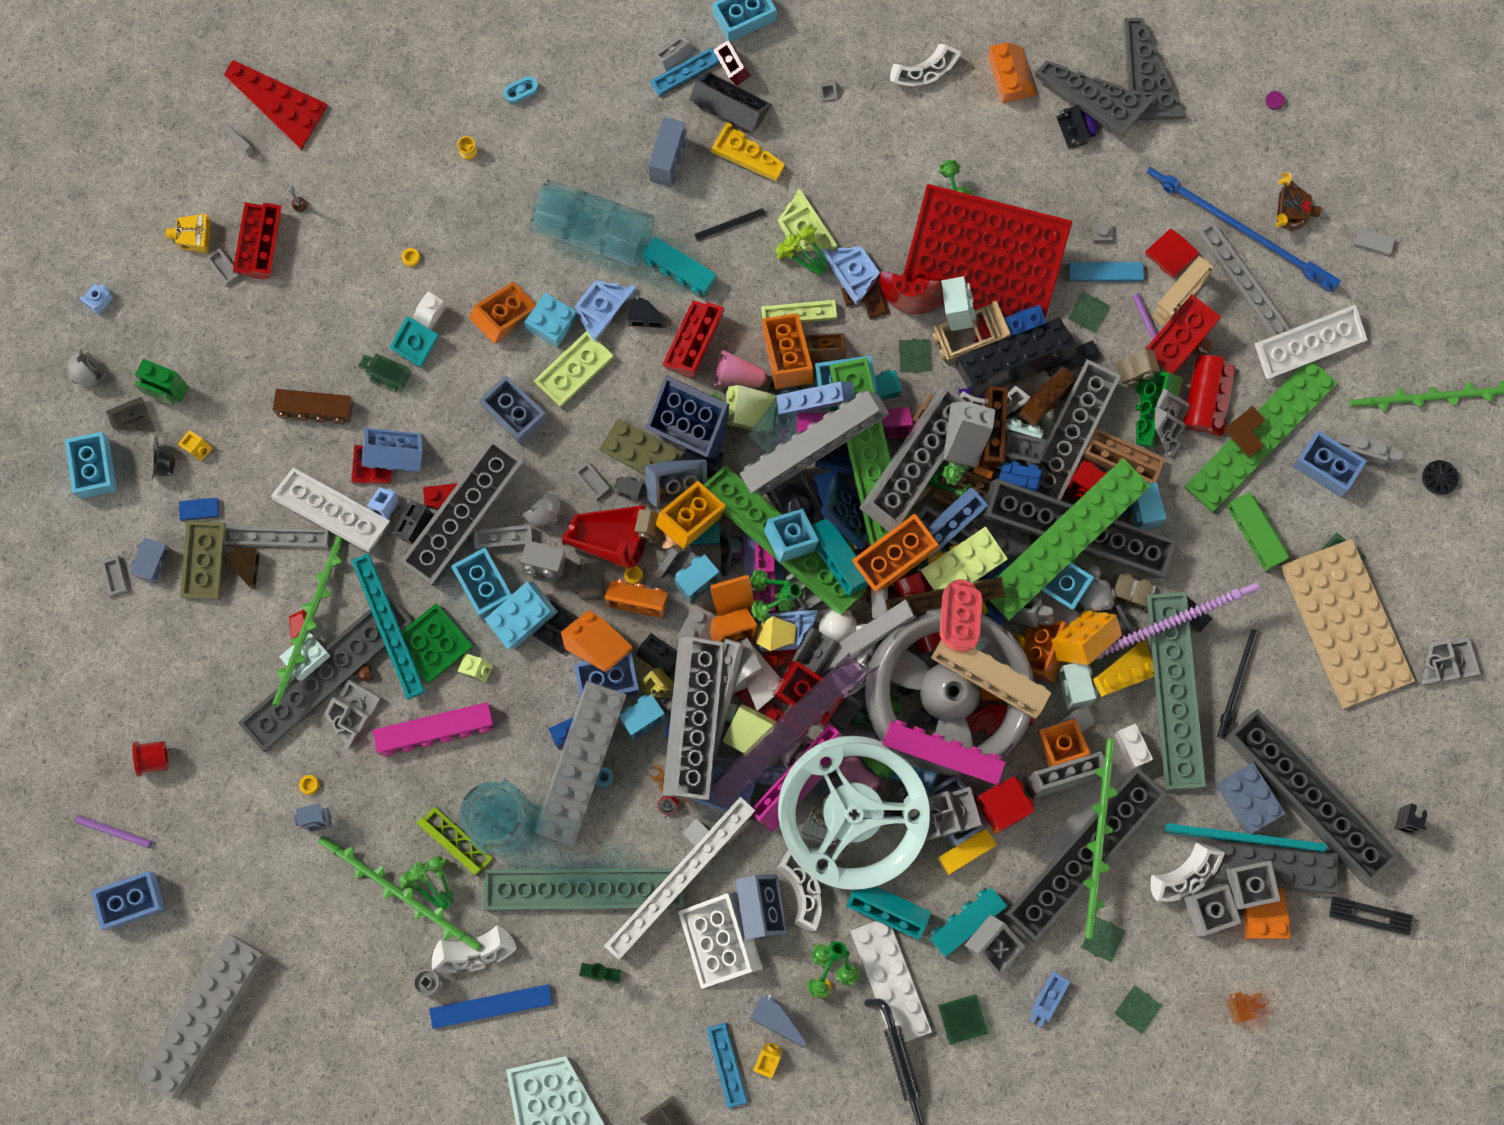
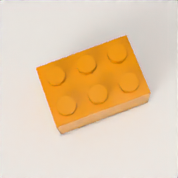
[655,481,726,549]
[1051,610,1122,665]

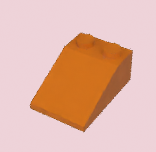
[469,281,536,344]
[710,575,754,616]
[561,610,633,672]
[1243,888,1290,940]

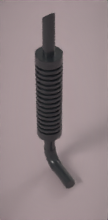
[864,998,924,1125]

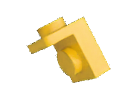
[177,430,213,462]
[753,1042,783,1079]

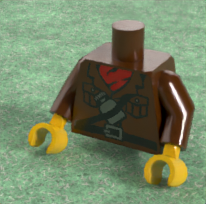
[1275,172,1321,232]

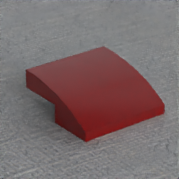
[1145,228,1199,278]
[351,445,392,484]

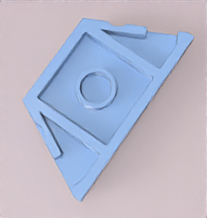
[821,246,880,305]
[574,280,636,341]
[751,610,818,652]

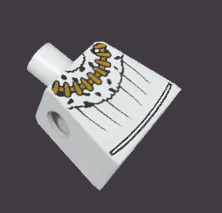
[800,798,838,848]

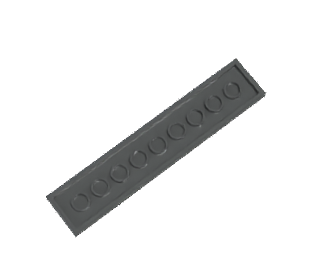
[238,594,412,753]

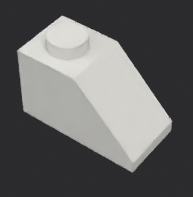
[413,292,446,329]

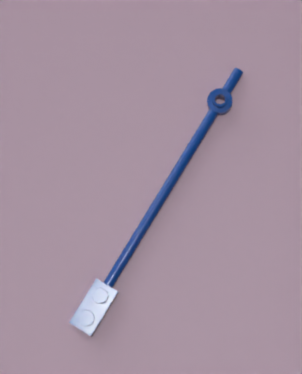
[1146,167,1341,292]

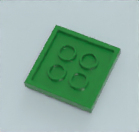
[401,603,473,685]

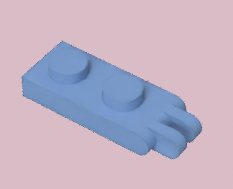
[1030,971,1070,1028]

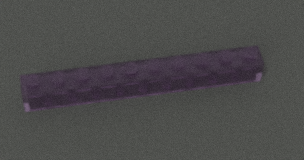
[709,652,867,809]

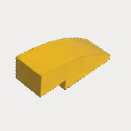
[937,828,997,875]

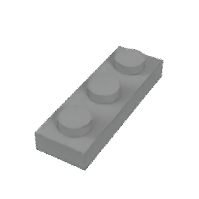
[474,525,533,550]

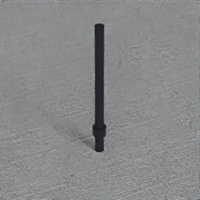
[1217,629,1259,739]

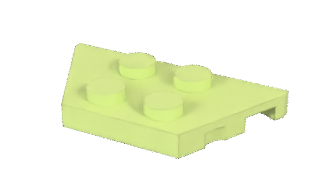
[777,189,837,252]

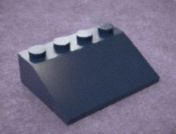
[646,375,730,458]

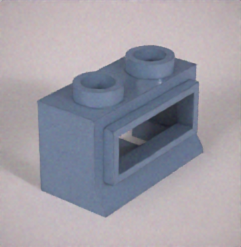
[294,803,331,832]

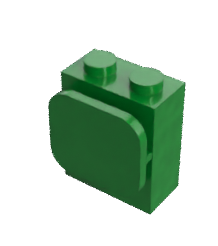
[134,358,189,405]

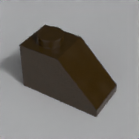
[229,547,260,590]

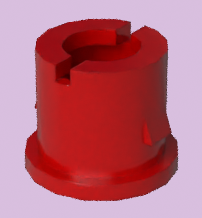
[132,741,169,777]

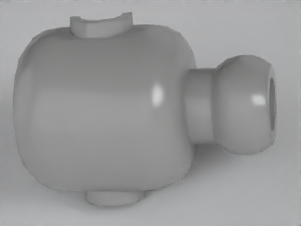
[1080,566,1115,613]

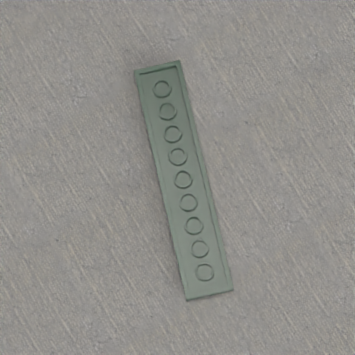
[1146,592,1206,790]
[483,868,684,910]

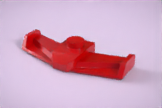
[965,704,1034,736]

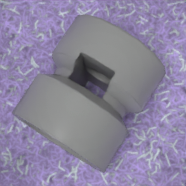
[412,969,443,997]

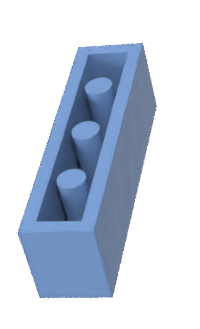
[776,382,855,415]
[926,488,988,558]

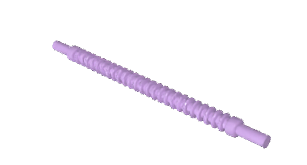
[1097,582,1260,659]

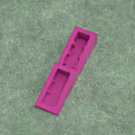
[755,541,775,613]

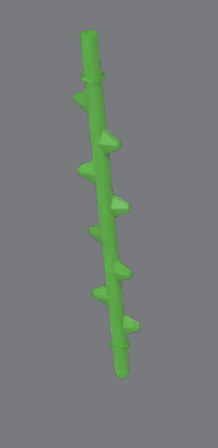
[1350,381,1504,412]
[272,535,344,707]
[1083,739,1118,939]
[318,836,481,951]

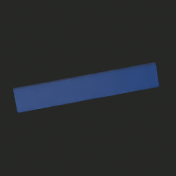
[429,984,553,1029]

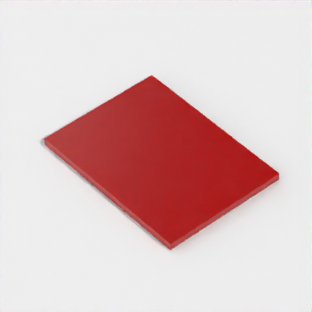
[903,184,1073,320]

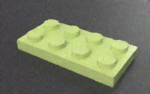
[534,331,614,408]
[921,527,1008,590]

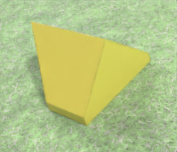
[756,616,796,651]
[639,667,674,698]

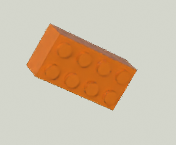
[761,313,813,389]
[851,514,940,594]

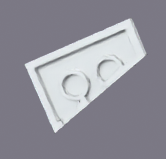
[746,643,781,711]

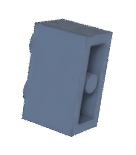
[130,537,170,584]

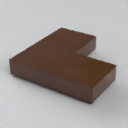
[841,281,887,319]
[1223,406,1265,458]

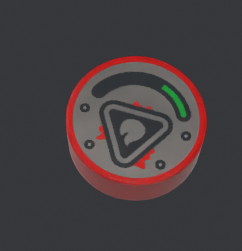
[657,796,678,815]

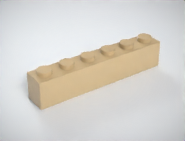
[931,639,1051,719]

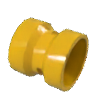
[457,136,478,160]

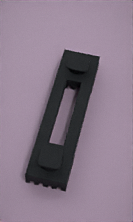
[1329,896,1413,935]

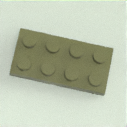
[599,418,684,476]
[180,521,227,600]

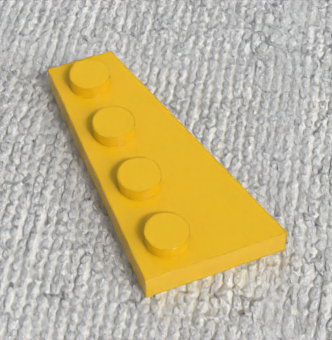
[711,122,785,182]
[1093,640,1154,697]

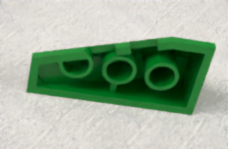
[1135,371,1183,447]

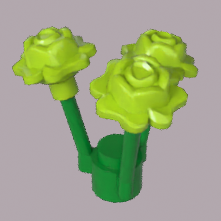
[775,225,828,275]

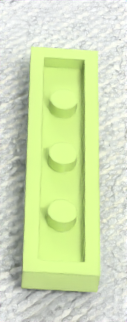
[761,300,837,323]

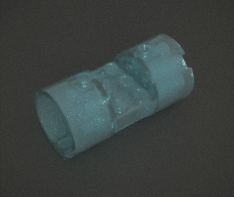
[530,179,654,268]
[460,778,535,857]

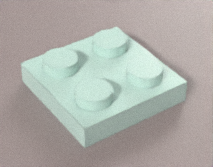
[279,632,330,682]

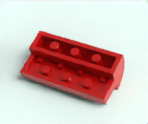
[233,202,282,279]
[662,300,725,378]
[1184,355,1236,437]
[893,571,941,654]

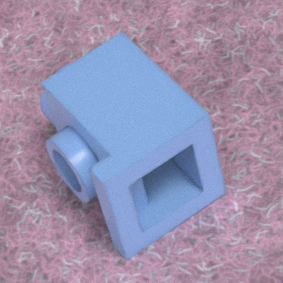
[80,283,113,315]
[367,487,400,520]

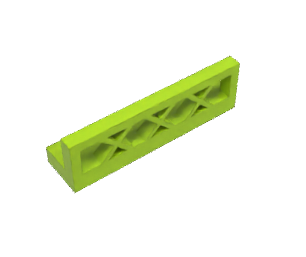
[416,806,493,876]

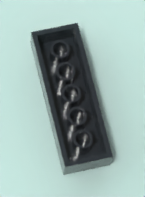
[957,317,1076,397]

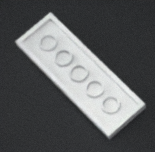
[1254,305,1367,379]
[271,468,390,553]
[850,921,932,1042]

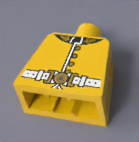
[166,214,211,253]

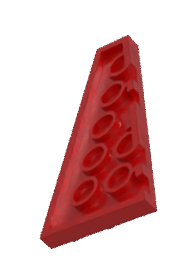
[224,60,328,151]

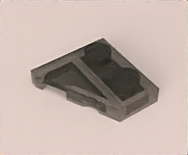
[106,397,155,432]
[640,1096,692,1125]

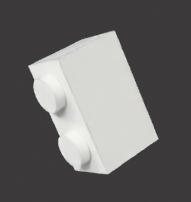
[1114,723,1153,770]

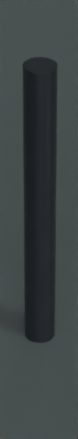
[694,208,765,241]

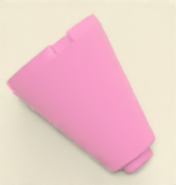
[714,350,767,388]
[838,756,885,794]

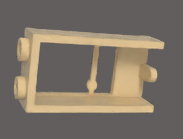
[1151,256,1214,327]
[932,301,1011,364]

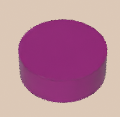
[1265,91,1284,110]

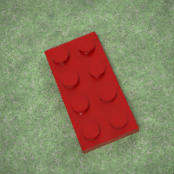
[1145,294,1221,374]

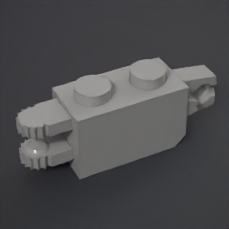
[1334,433,1404,466]
[988,597,1055,628]

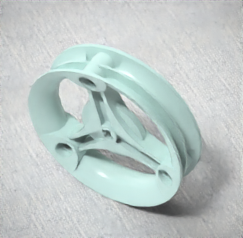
[778,736,930,890]

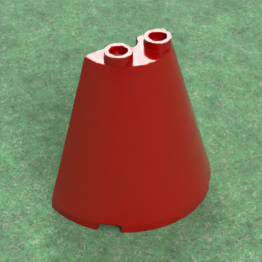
[879,271,944,314]
[562,506,646,569]

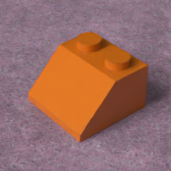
[710,608,757,646]
[1038,718,1090,767]

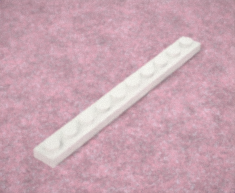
[604,797,755,960]

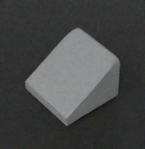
[817,80,838,102]

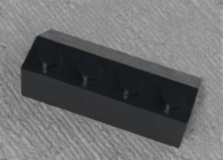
[689,72,772,132]

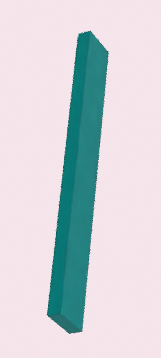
[351,553,426,700]
[1163,823,1327,852]

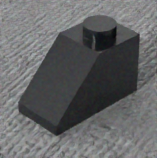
[628,297,666,328]

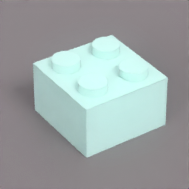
[941,276,976,331]
[1058,663,1098,710]

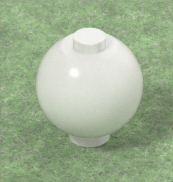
[819,610,857,643]

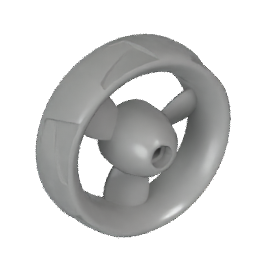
[865,609,1033,777]

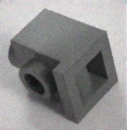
[614,476,645,502]

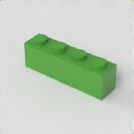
[1226,492,1289,572]

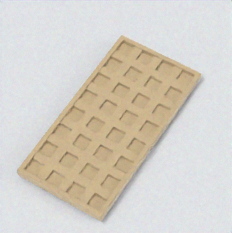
[1280,539,1415,709]

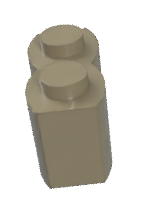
[1117,349,1159,387]
[634,509,665,546]
[1113,573,1156,611]

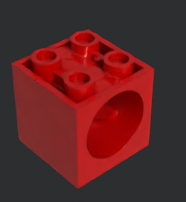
[976,776,1035,835]

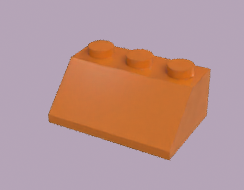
[988,42,1037,103]
[605,580,668,619]
[1023,620,1068,684]

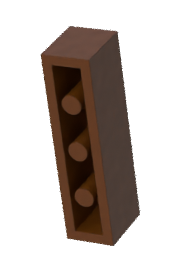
[1019,366,1078,426]
[981,386,1008,467]
[272,389,354,425]

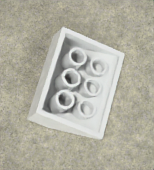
[678,892,763,989]

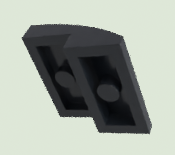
[532,600,579,654]

